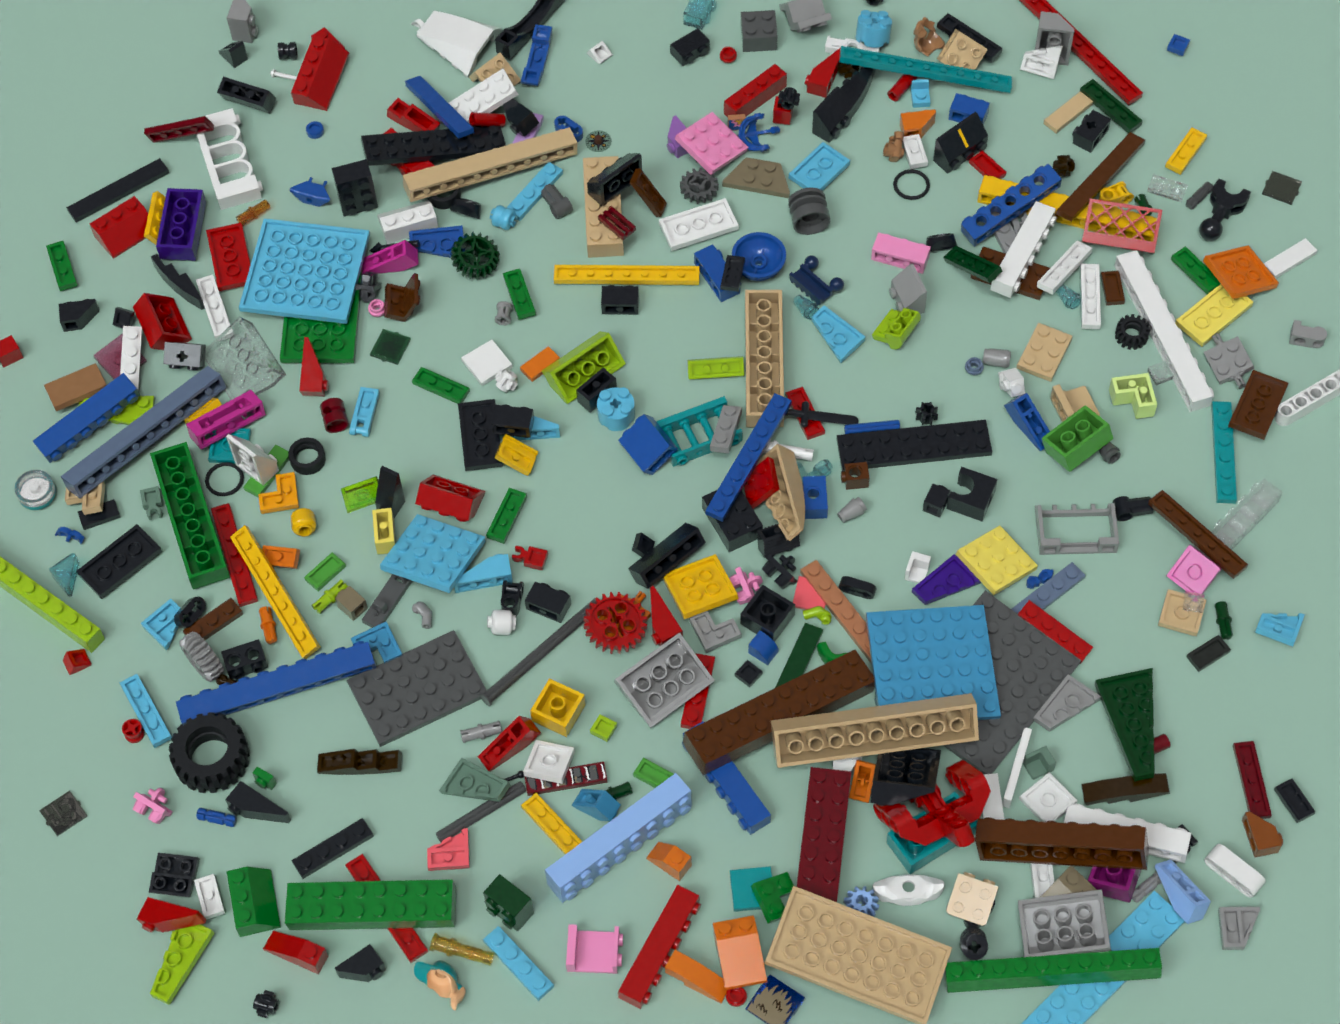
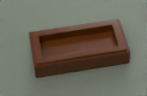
[1100,271,1125,306]

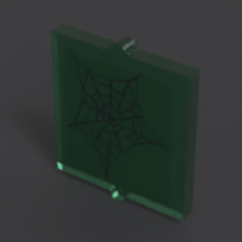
[370,329,411,365]

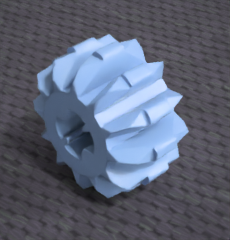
[844,886,879,917]

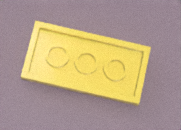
[1175,284,1254,347]

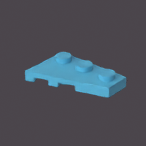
[812,306,866,363]

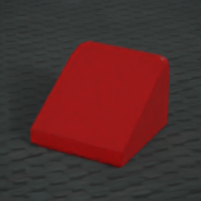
[63,649,91,675]

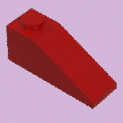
[805,48,841,98]
[299,337,329,397]
[650,586,683,646]
[477,716,541,772]
[137,897,207,933]
[263,931,328,975]

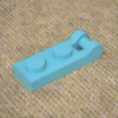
[349,387,380,437]

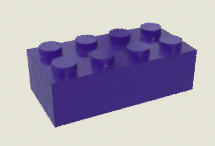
[156,188,206,261]

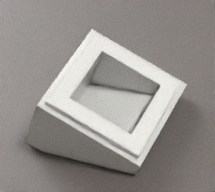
[587,40,613,64]

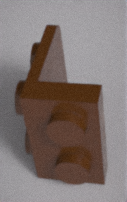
[384,273,420,322]

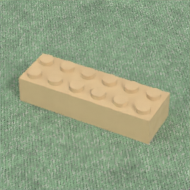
[583,156,624,258]

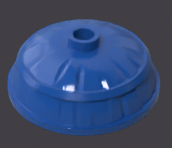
[732,232,786,281]

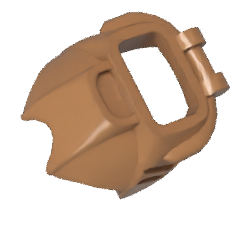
[913,17,945,56]

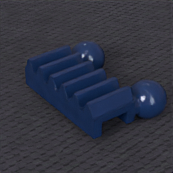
[789,255,844,306]

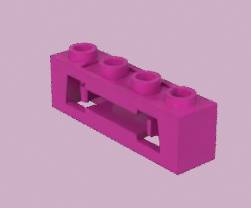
[186,390,266,449]

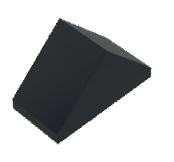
[218,41,248,68]

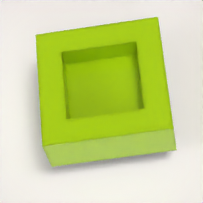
[590,714,617,742]

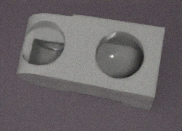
[1289,320,1327,348]

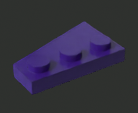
[912,554,981,605]

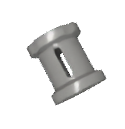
[495,301,513,326]

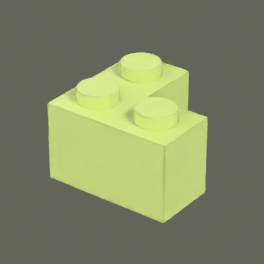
[1109,373,1157,419]

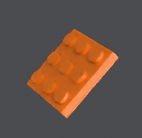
[1203,245,1279,299]

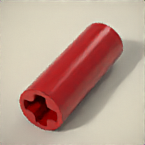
[887,74,918,101]
[469,112,506,127]

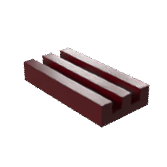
[598,206,636,240]

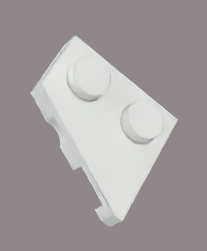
[1020,45,1063,79]

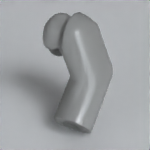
[412,601,432,629]

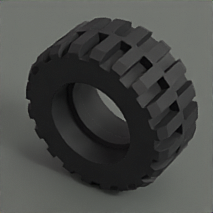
[169,712,250,793]

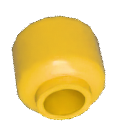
[291,508,316,537]

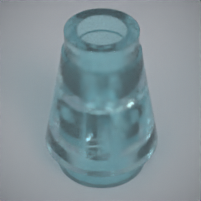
[1056,284,1081,309]
[793,295,819,320]

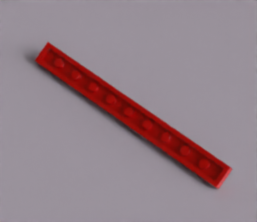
[1019,0,1143,105]

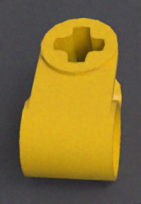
[1098,181,1134,207]

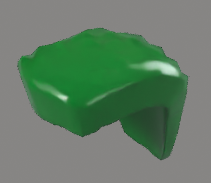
[817,642,847,664]

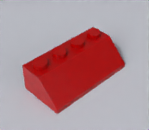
[291,35,349,111]

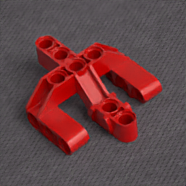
[873,760,991,847]

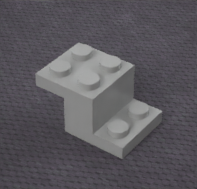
[779,0,832,33]

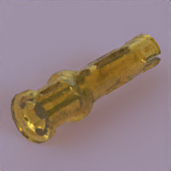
[430,933,494,966]

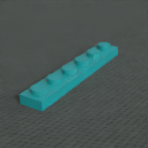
[1211,401,1237,504]

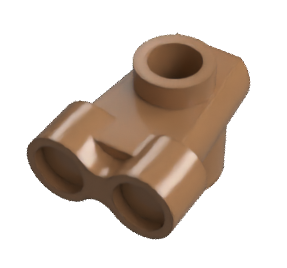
[883,131,904,162]

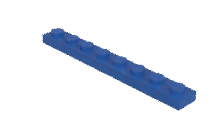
[705,393,792,522]

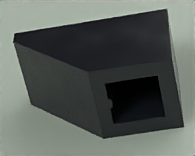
[59,299,99,332]

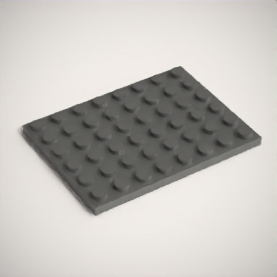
[943,591,1081,774]

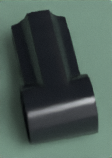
[1112,496,1154,521]

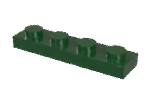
[1080,79,1143,133]
[943,246,1002,283]

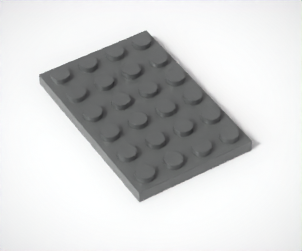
[347,630,487,747]

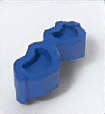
[55,527,85,544]
[1026,569,1053,589]

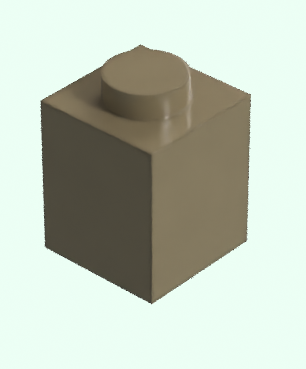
[335,585,368,621]

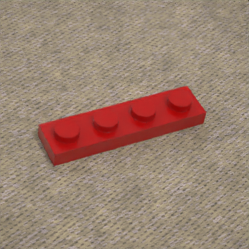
[1018,600,1093,664]
[681,653,715,729]

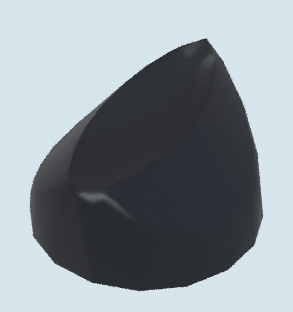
[450,197,481,219]
[926,233,957,251]

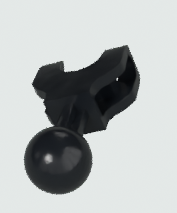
[1199,178,1251,241]

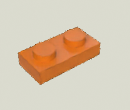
[262,545,300,569]

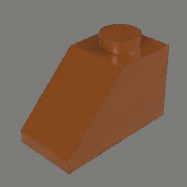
[1242,812,1283,858]

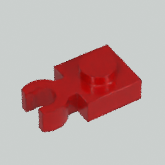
[512,546,548,571]

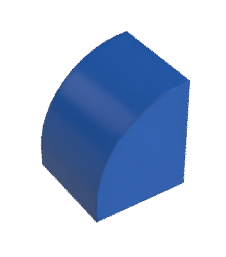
[748,630,779,665]

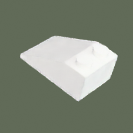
[226,434,279,486]

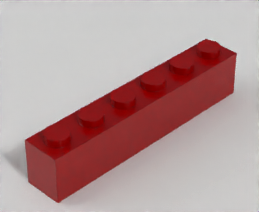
[618,884,701,1009]

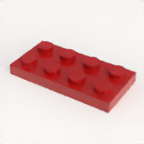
[206,223,251,291]

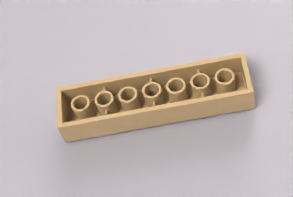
[745,290,784,427]

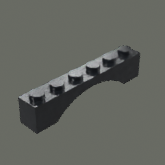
[495,0,564,60]

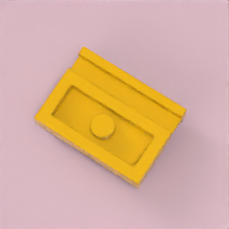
[494,434,538,476]

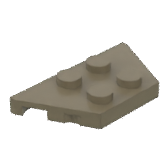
[722,157,790,198]

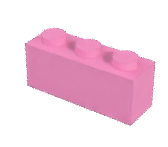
[871,232,931,274]

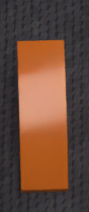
[665,950,727,1004]

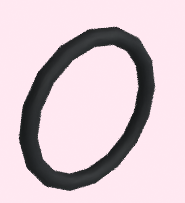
[893,169,930,200]
[205,462,244,496]

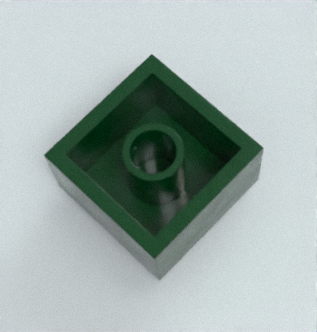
[483,874,534,932]

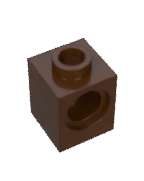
[841,462,870,490]

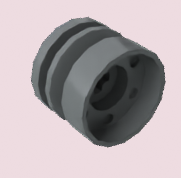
[788,187,830,235]

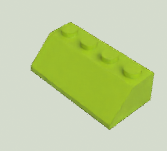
[542,331,626,404]

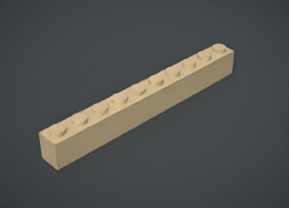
[403,127,577,202]

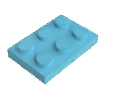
[789,142,850,191]

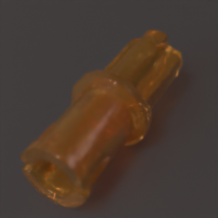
[236,200,270,226]

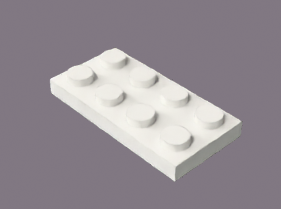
[449,69,519,124]
[659,198,739,251]

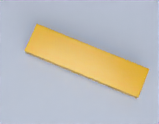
[521,793,582,854]

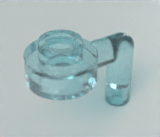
[797,459,833,478]

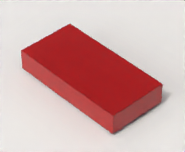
[969,150,1007,179]

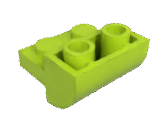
[872,308,921,349]

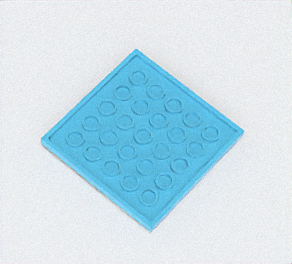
[239,218,370,324]

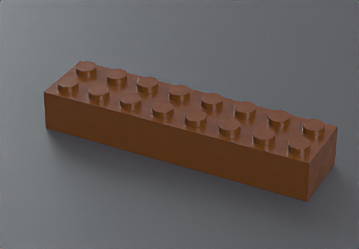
[975,817,1149,870]

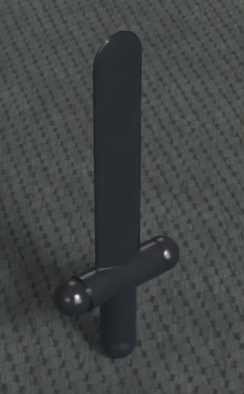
[786,401,859,428]

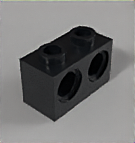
[221,639,268,679]

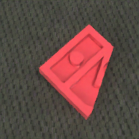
[427,828,470,871]

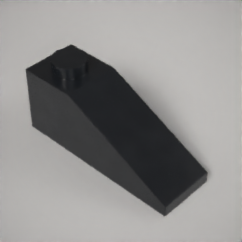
[503,99,539,137]
[375,466,405,518]
[225,781,291,823]

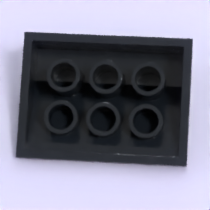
[871,748,941,806]

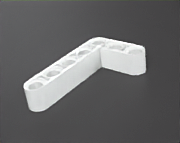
[1275,369,1340,426]

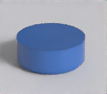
[306,121,324,139]

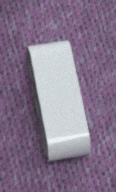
[1204,844,1266,898]

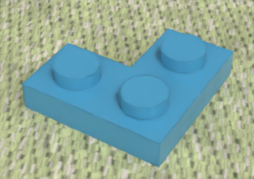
[351,622,402,663]

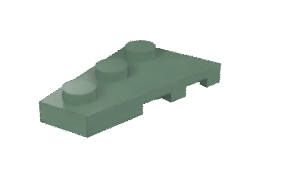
[439,758,511,802]

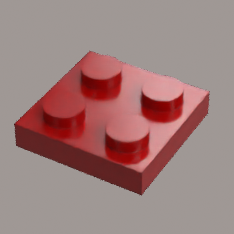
[744,457,780,509]

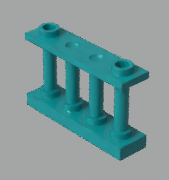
[656,396,742,467]

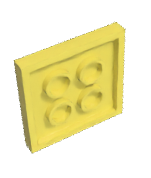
[956,525,1038,595]

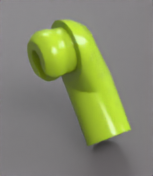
[803,606,832,625]

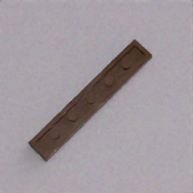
[1148,490,1248,579]

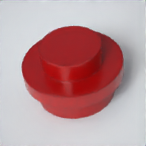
[720,46,737,63]
[726,987,747,1007]

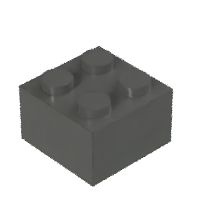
[741,10,778,52]

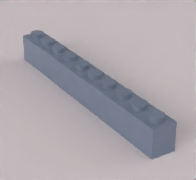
[61,366,226,499]

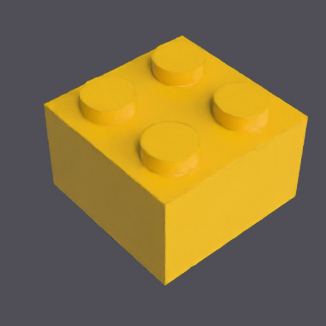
[530,678,586,737]

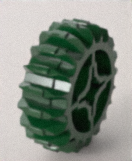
[451,232,500,280]

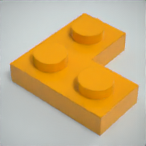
[258,472,299,514]

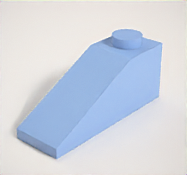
[1155,860,1211,924]

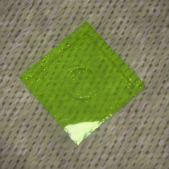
[340,476,378,513]

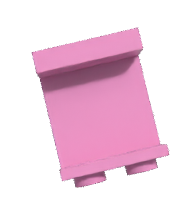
[566,925,623,974]

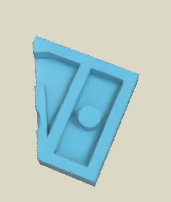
[141,599,180,650]
[1255,613,1305,647]

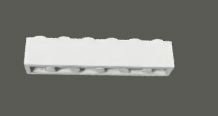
[991,201,1057,298]
[1064,803,1191,863]

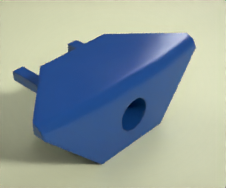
[290,177,330,207]

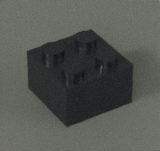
[740,585,795,642]

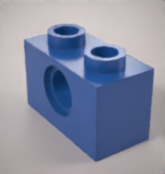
[802,476,828,519]

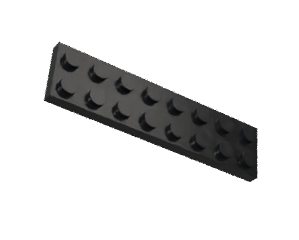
[361,125,506,166]
[836,420,992,471]

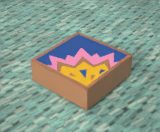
[728,114,746,131]

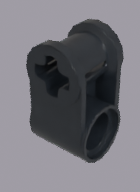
[501,580,524,616]

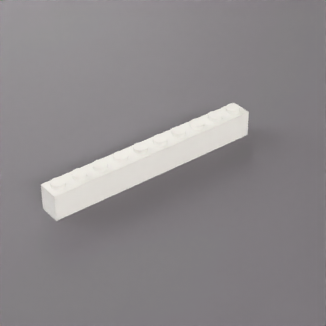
[1114,250,1214,412]

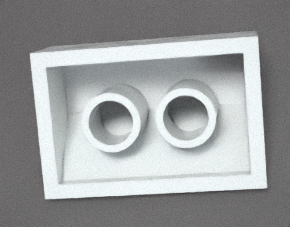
[377,200,438,244]

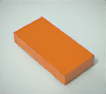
[520,346,560,382]

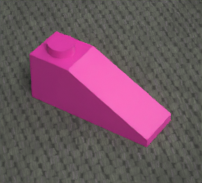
[362,240,418,274]

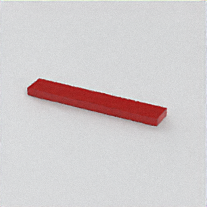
[211,503,258,607]
[345,854,428,963]

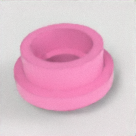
[368,299,385,317]

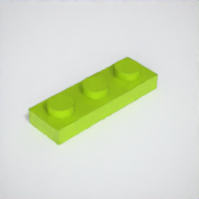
[687,356,744,379]

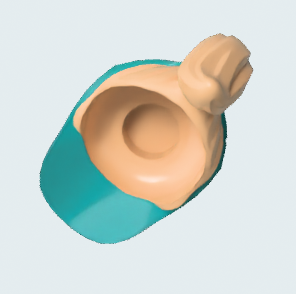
[414,960,466,1010]

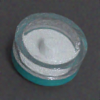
[15,470,56,510]

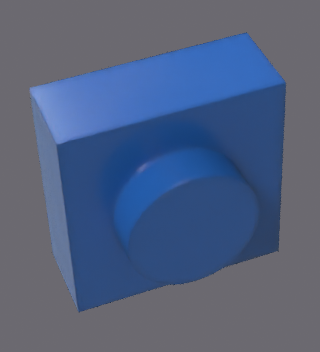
[1167,34,1190,56]

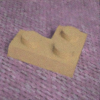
[65,481,105,515]

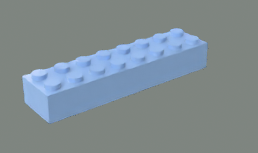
[545,773,692,903]

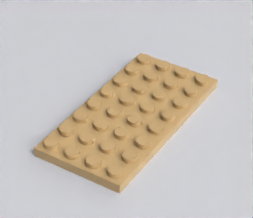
[764,886,952,1024]

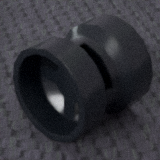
[278,42,297,60]

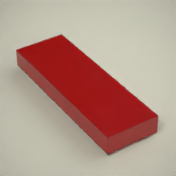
[785,386,825,440]

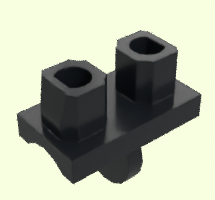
[355,271,382,302]
[762,554,797,589]

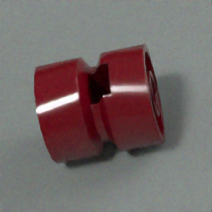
[320,398,349,433]

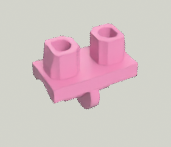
[729,567,763,605]
[133,787,173,824]

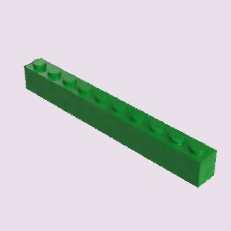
[945,948,1162,993]

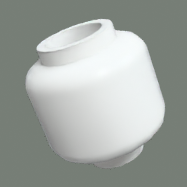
[487,609,516,635]

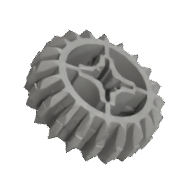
[180,631,224,682]

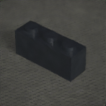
[217,76,276,114]

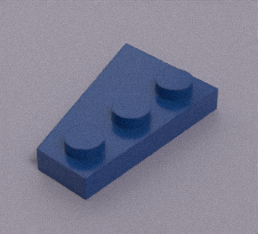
[409,225,465,258]

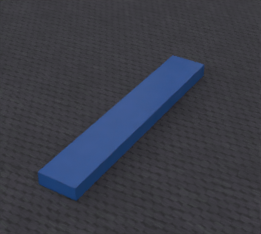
[405,76,474,138]

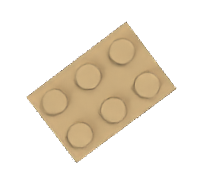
[1017,323,1073,382]

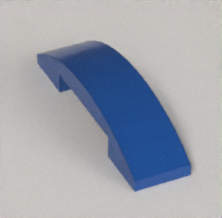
[521,24,552,86]

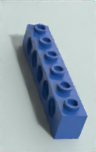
[961,163,1062,247]

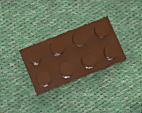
[971,247,1050,301]
[1228,370,1289,440]

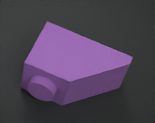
[667,115,688,159]

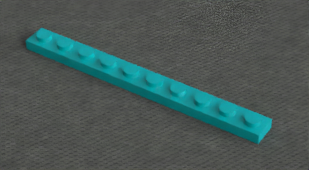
[839,46,1012,93]

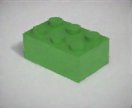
[1041,405,1114,472]

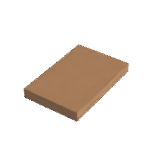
[44,363,106,411]

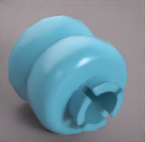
[490,205,517,230]

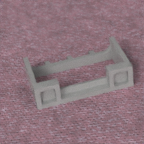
[1035,503,1119,555]

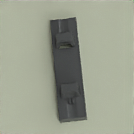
[362,574,413,628]

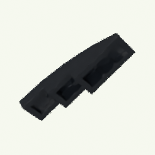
[151,254,205,310]

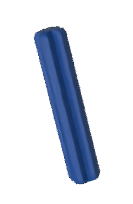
[844,420,900,434]

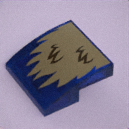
[745,974,805,1024]

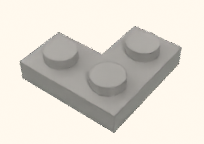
[689,611,742,652]

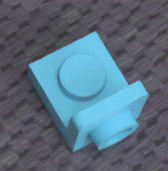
[911,79,931,108]

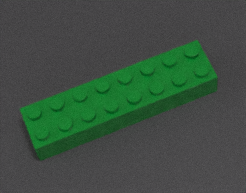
[150,442,230,590]
[285,880,456,930]

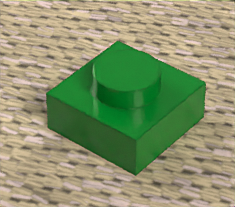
[252,767,276,790]

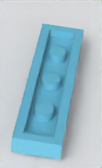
[506,162,563,221]
[120,674,172,748]
[483,926,554,1001]

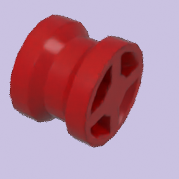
[122,719,145,743]

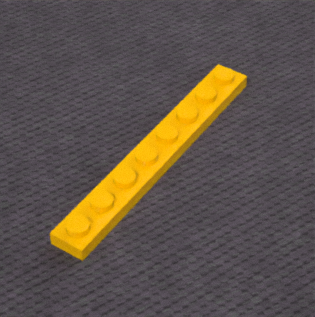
[554,265,700,285]
[230,525,321,659]

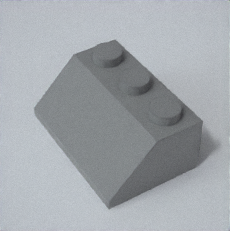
[1035,12,1074,66]

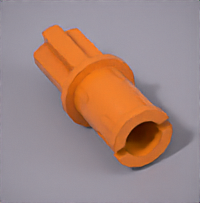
[259,606,277,644]

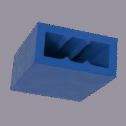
[618,414,678,475]

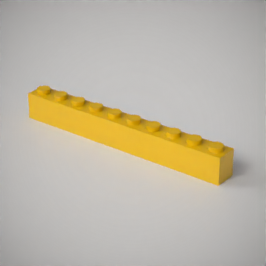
[977,175,1157,242]

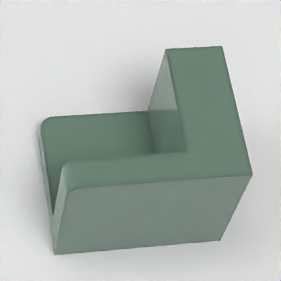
[1023,746,1056,780]

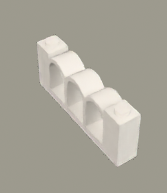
[196,108,263,210]

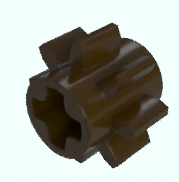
[838,63,860,79]
[1053,155,1075,177]

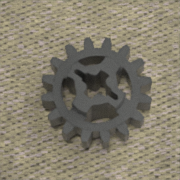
[680,168,719,204]

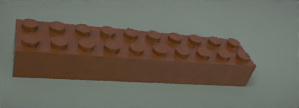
[683,650,875,775]

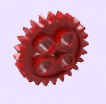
[583,592,647,654]

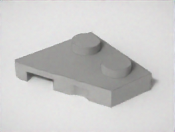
[1218,907,1260,950]

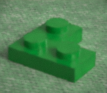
[751,872,794,924]

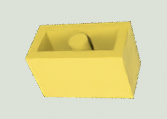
[372,508,396,554]

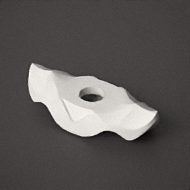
[873,875,945,906]

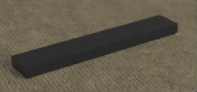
[66,158,169,223]

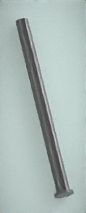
[479,598,595,706]

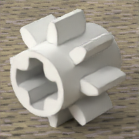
[495,369,518,392]

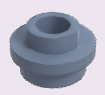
[965,357,984,375]

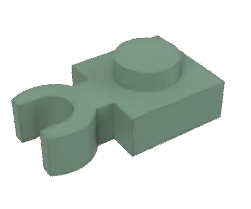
[140,486,163,520]

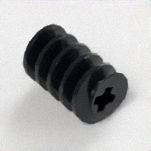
[960,927,988,960]

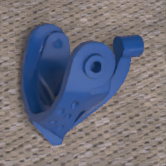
[737,113,780,152]

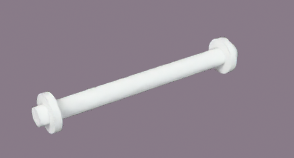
[270,69,297,80]

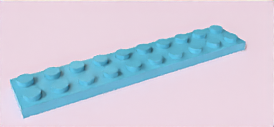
[1022,891,1185,1024]

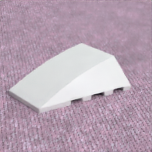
[417,11,502,78]

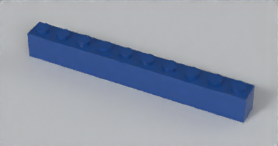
[175,641,376,726]

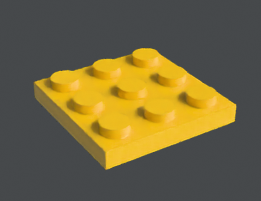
[663,554,738,619]

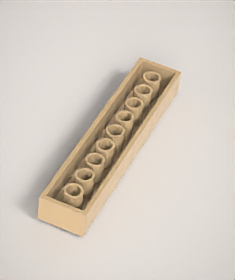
[771,693,979,768]

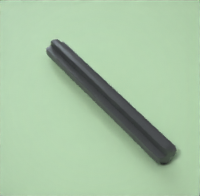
[436,781,526,842]

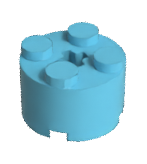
[856,10,892,48]
[597,387,635,431]

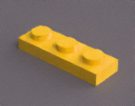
[1165,127,1207,175]
[144,191,166,245]

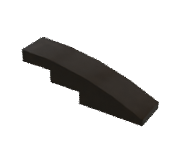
[317,749,402,775]
[1082,773,1170,806]

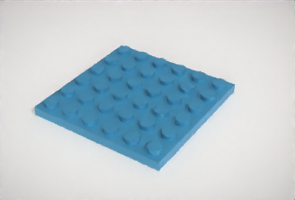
[865,605,1001,720]

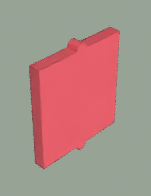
[793,576,825,610]

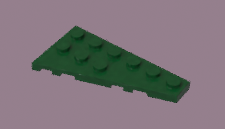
[1095,668,1155,781]

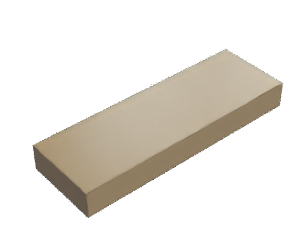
[1043,91,1093,134]

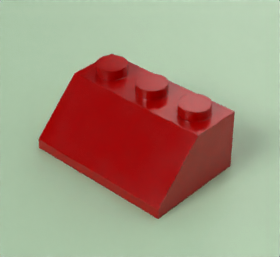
[90,196,148,259]
[133,293,192,350]
[415,474,485,522]

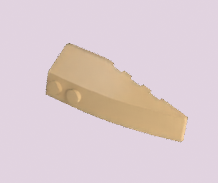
[756,444,805,541]

